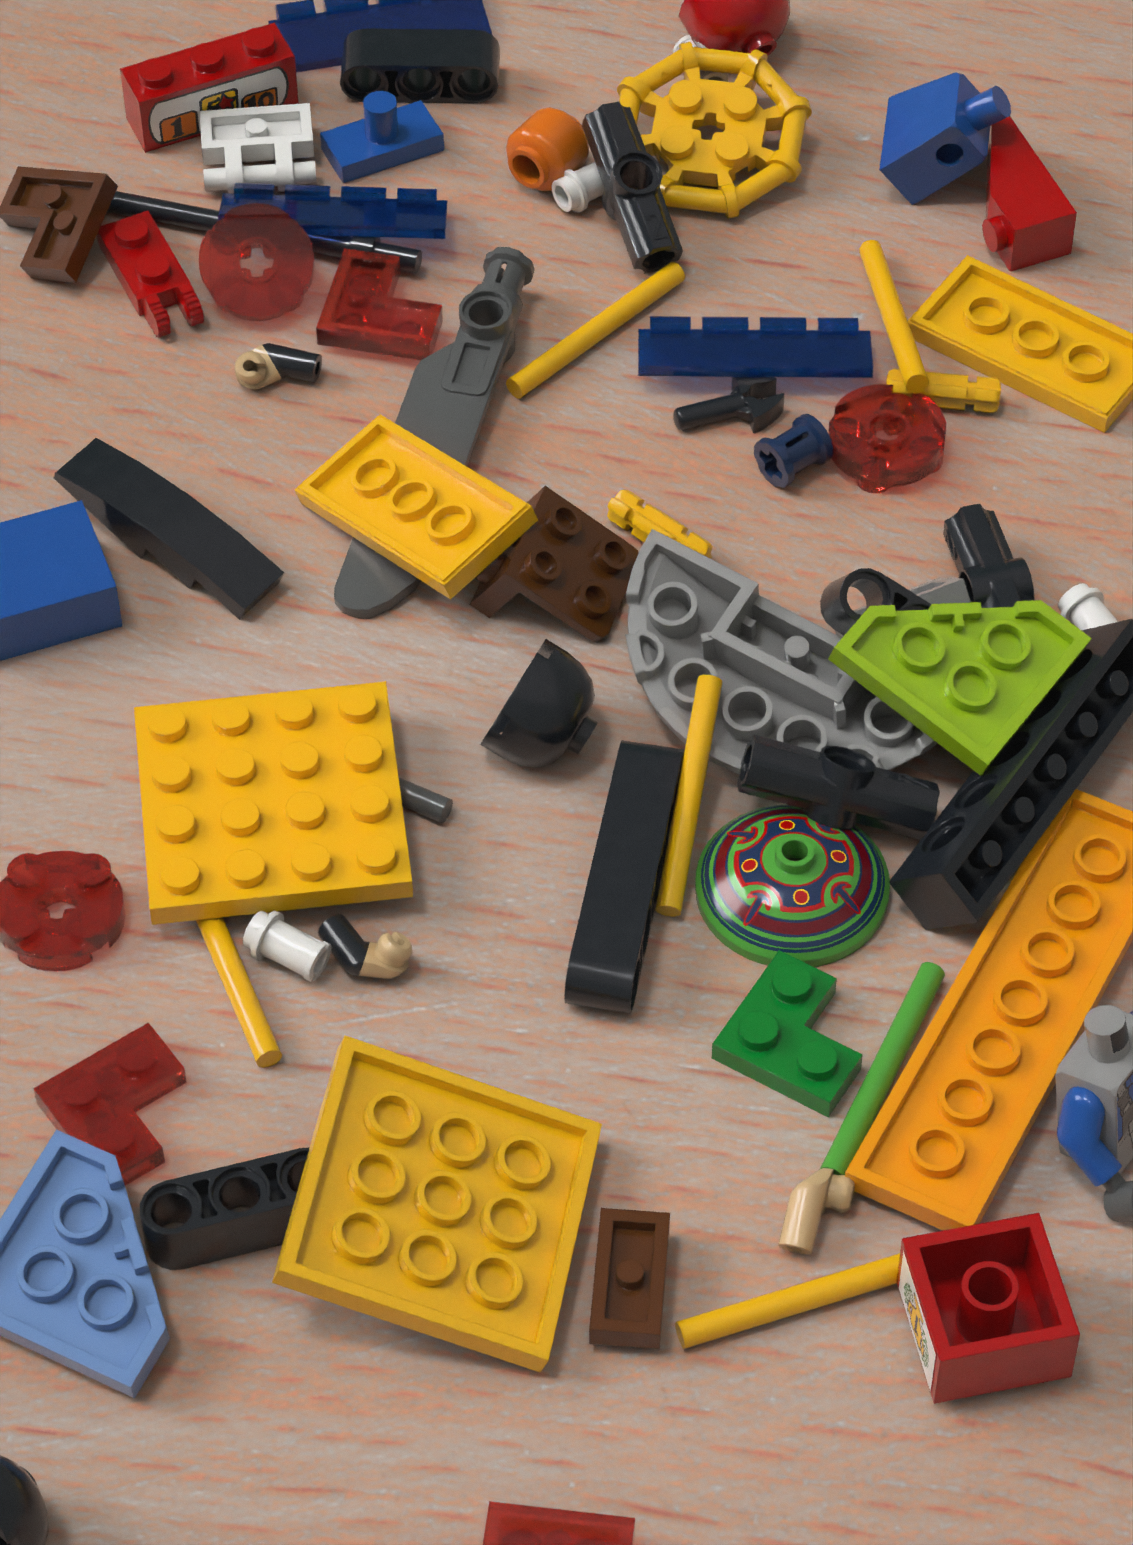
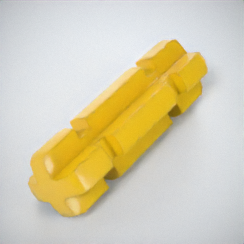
[885,368,1001,413]
[607,489,713,559]

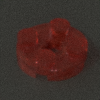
[198,203,315,321]
[828,384,947,494]
[0,851,126,972]

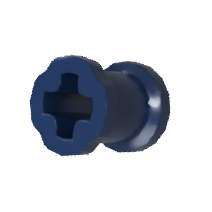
[754,414,833,488]

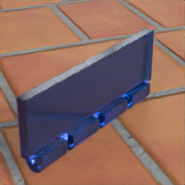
[268,0,492,72]
[217,183,448,239]
[638,316,873,378]

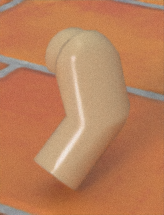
[778,1168,855,1255]

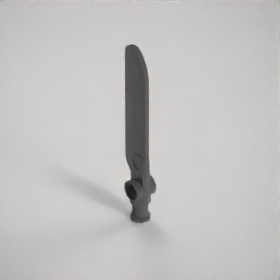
[334,247,535,619]

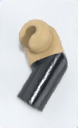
[234,343,322,389]
[318,914,412,979]

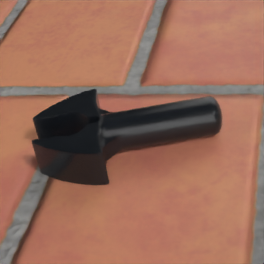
[673,372,784,434]

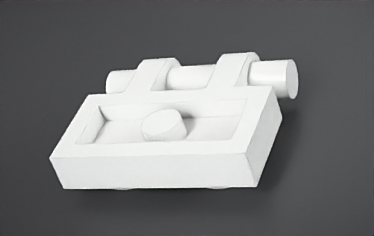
[199,103,317,196]

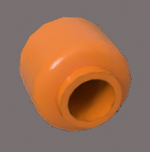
[506,107,589,192]

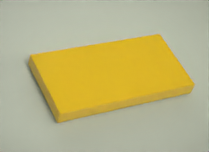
[908,255,1133,433]
[295,414,538,600]

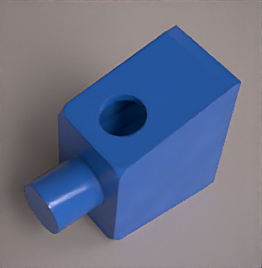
[879,72,1011,205]

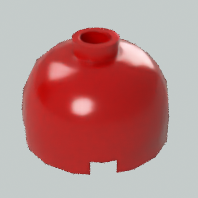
[679,0,790,56]

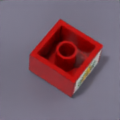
[897,1213,1080,1404]

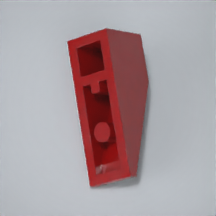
[982,116,1077,272]

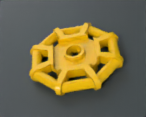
[617,42,812,219]

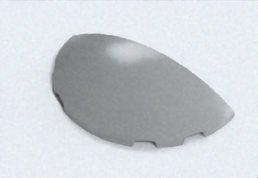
[625,529,938,774]

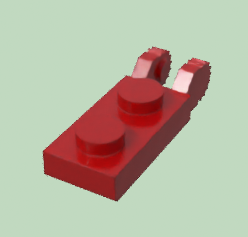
[97,211,204,338]

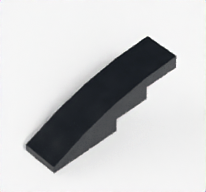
[54,438,285,620]

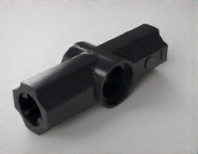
[582,101,683,274]
[943,504,1034,608]
[737,735,940,840]

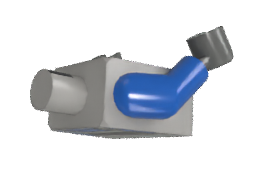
[1055,1005,1133,1223]

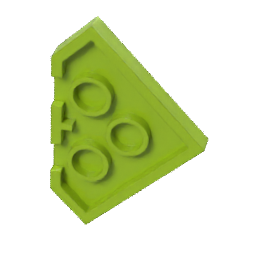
[828,600,1092,776]

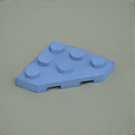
[0,1129,170,1398]

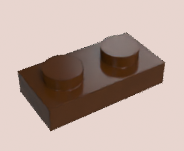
[589,1208,670,1349]

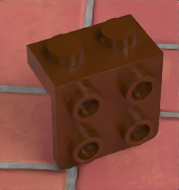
[469,486,639,642]

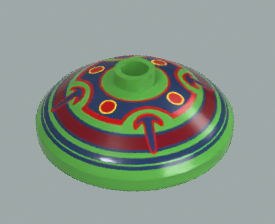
[695,805,890,967]

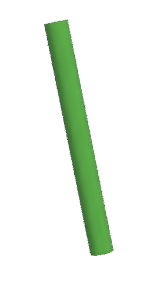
[820,962,945,1175]

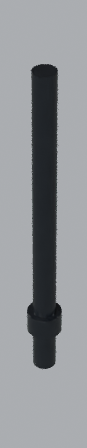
[107,191,422,273]

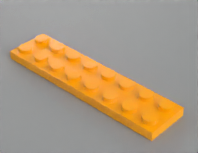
[845,789,1133,1230]

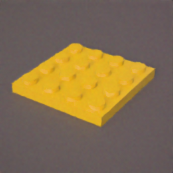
[134,681,413,925]
[272,1035,602,1372]

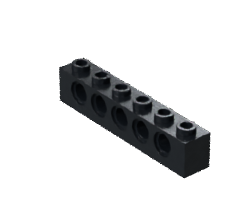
[889,619,1133,930]

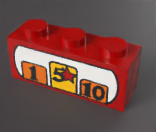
[120,22,299,153]

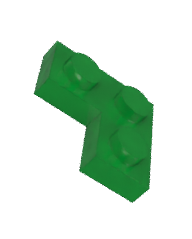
[712,950,863,1117]

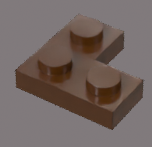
[0,166,118,283]

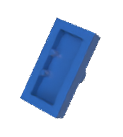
[320,91,444,183]

